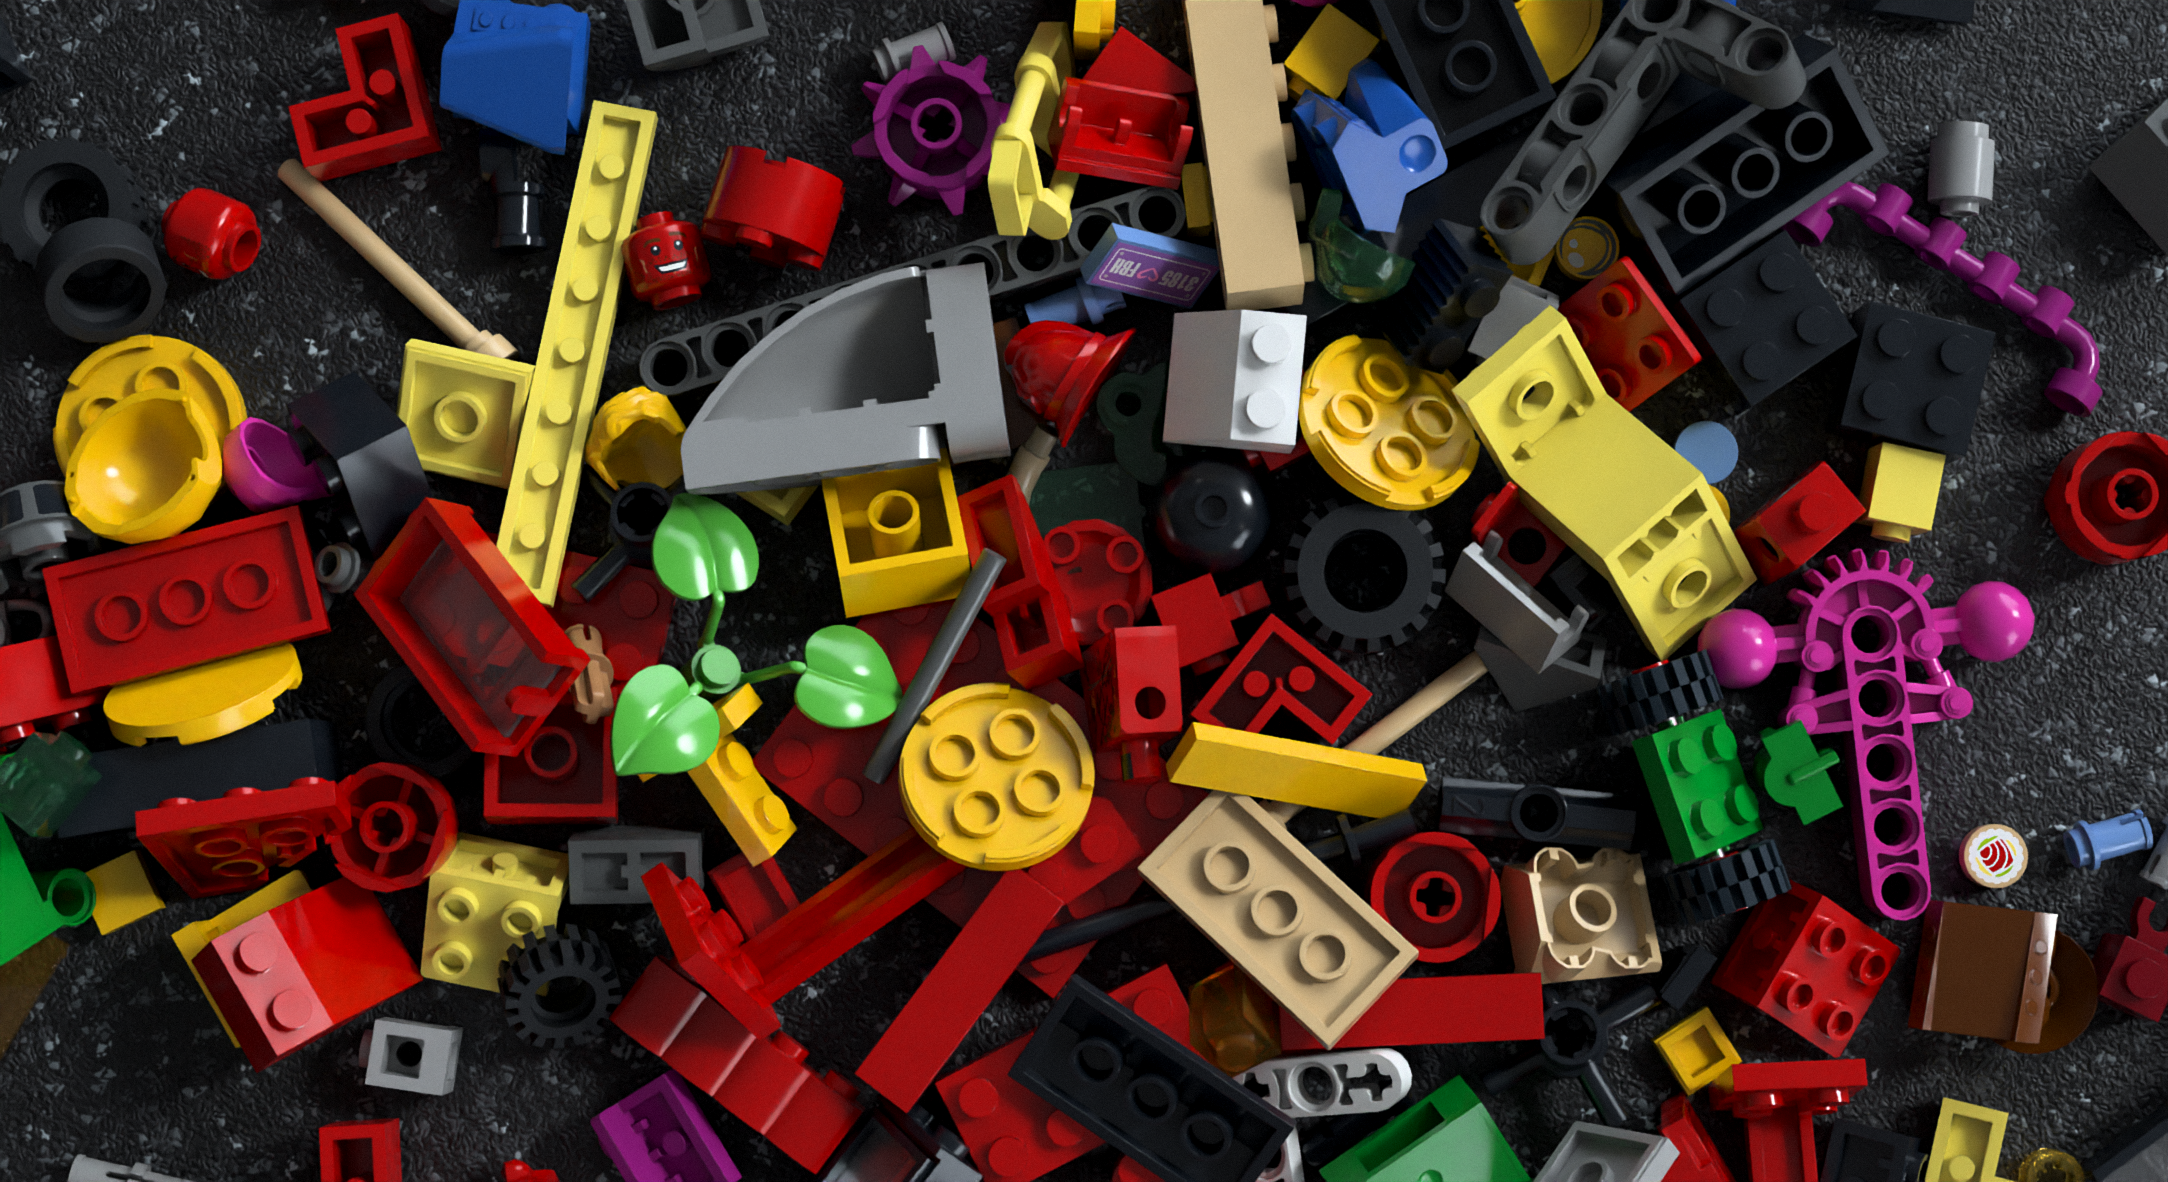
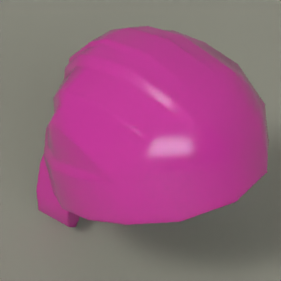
[221,417,335,513]

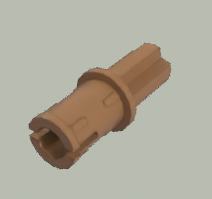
[564,624,614,724]

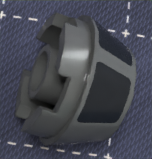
[0,480,108,599]

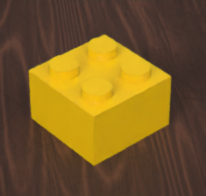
[821,448,970,618]

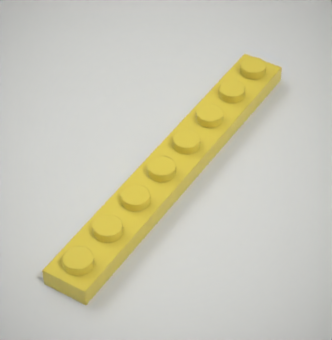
[496,100,658,608]

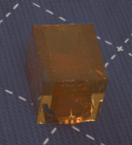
[1188,964,1282,1078]

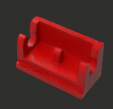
[1047,76,1193,190]

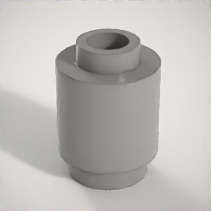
[1927,121,1995,217]

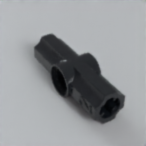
[1436,776,1637,850]

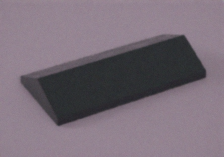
[1007,974,1297,1182]

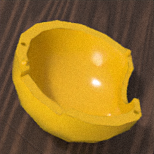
[64,387,222,544]

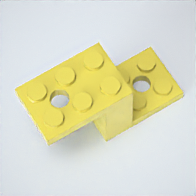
[1452,305,1757,661]

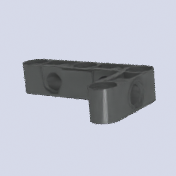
[1480,0,1806,265]

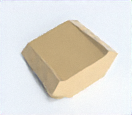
[1500,847,1662,984]

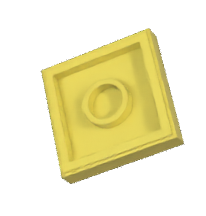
[396,338,536,490]

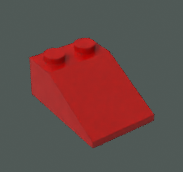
[191,877,424,1073]

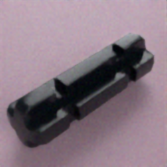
[1299,1079,1417,1172]

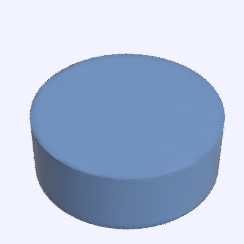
[1672,421,1738,485]

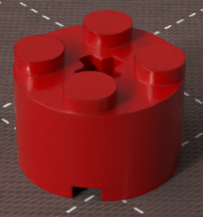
[699,146,846,272]
[2044,431,2168,565]
[1364,832,1501,963]

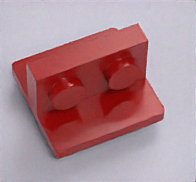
[1557,256,1703,412]

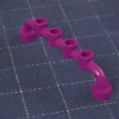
[1780,181,2103,417]

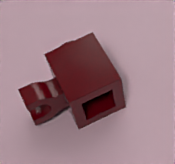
[2091,896,2168,1022]

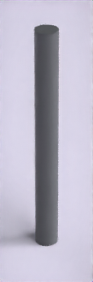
[862,548,1007,784]

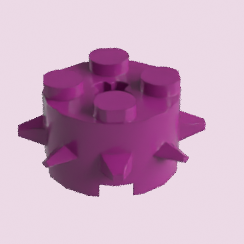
[851,45,1011,217]

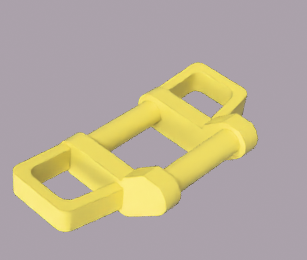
[988,22,1080,240]

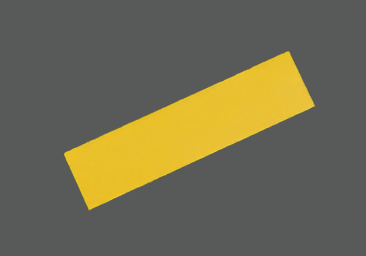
[1166,722,1427,818]

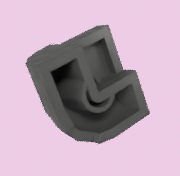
[626,0,771,71]

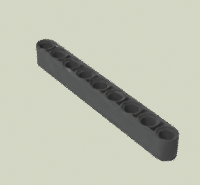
[639,186,1186,403]

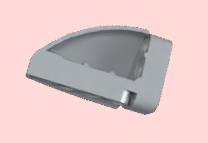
[680,262,1011,495]

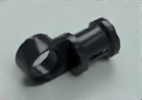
[479,129,547,255]

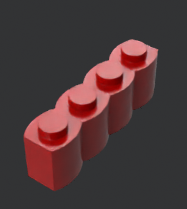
[609,955,865,1175]

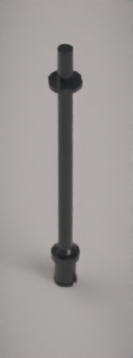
[918,809,1416,981]

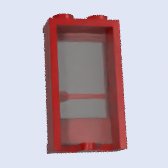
[354,497,591,757]

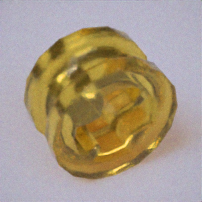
[2018,1148,2084,1182]

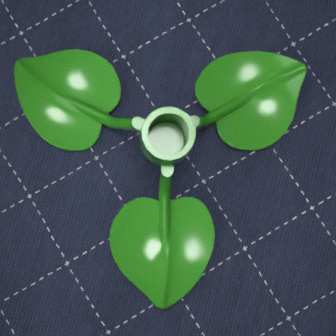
[610,493,903,776]

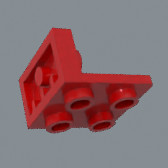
[1710,880,1900,1058]

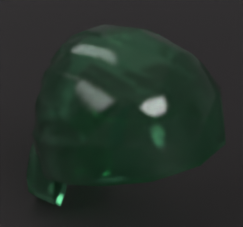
[1308,188,1416,304]

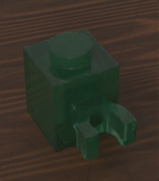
[0,731,102,837]

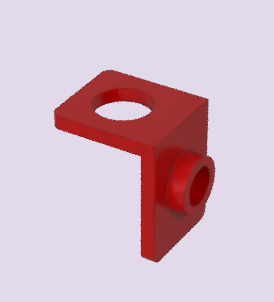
[1470,481,1568,588]

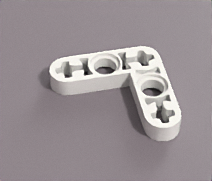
[1228,1047,1412,1182]

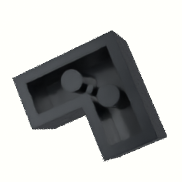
[286,371,433,561]

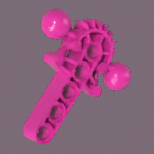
[1697,549,2035,921]

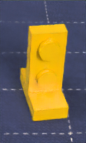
[638,682,797,867]

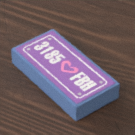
[1080,223,1220,309]

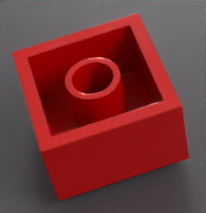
[483,687,619,824]

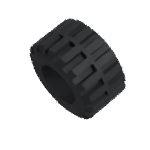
[1280,492,1446,656]

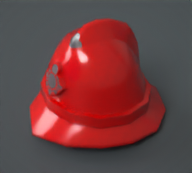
[1004,320,1137,448]

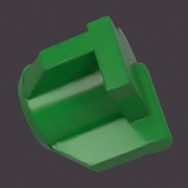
[1753,719,1843,826]

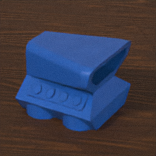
[439,0,591,155]
[1290,58,1448,235]

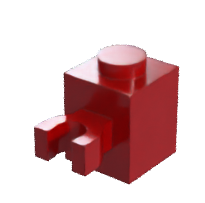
[1149,573,1271,677]

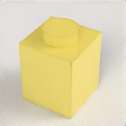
[1854,442,1946,543]

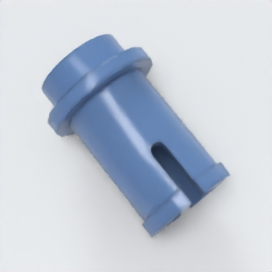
[2063,809,2153,871]

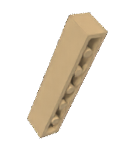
[1181,0,1315,310]

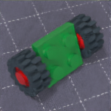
[1596,649,1791,926]

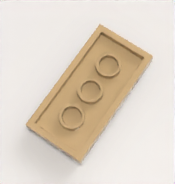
[1137,790,1419,1051]

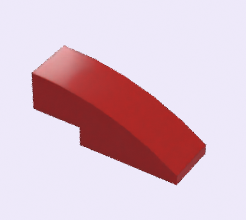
[957,474,1085,690]

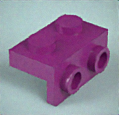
[590,1068,742,1182]

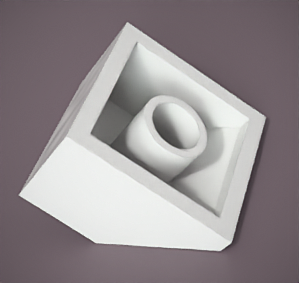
[1163,309,1307,454]

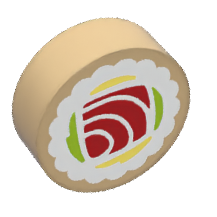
[1959,824,2028,888]

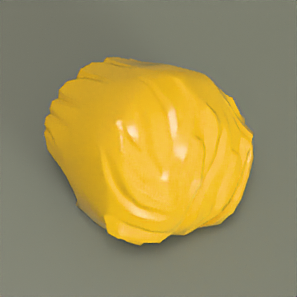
[585,386,687,492]

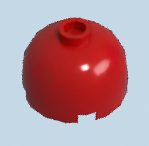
[323,762,459,893]

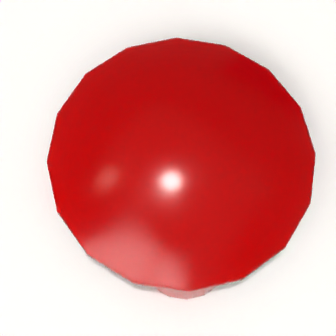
[1043,519,1153,645]

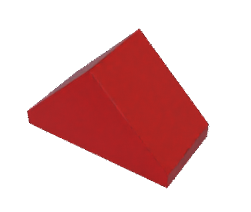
[1082,26,1196,104]

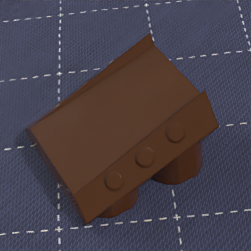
[1908,900,2058,1044]

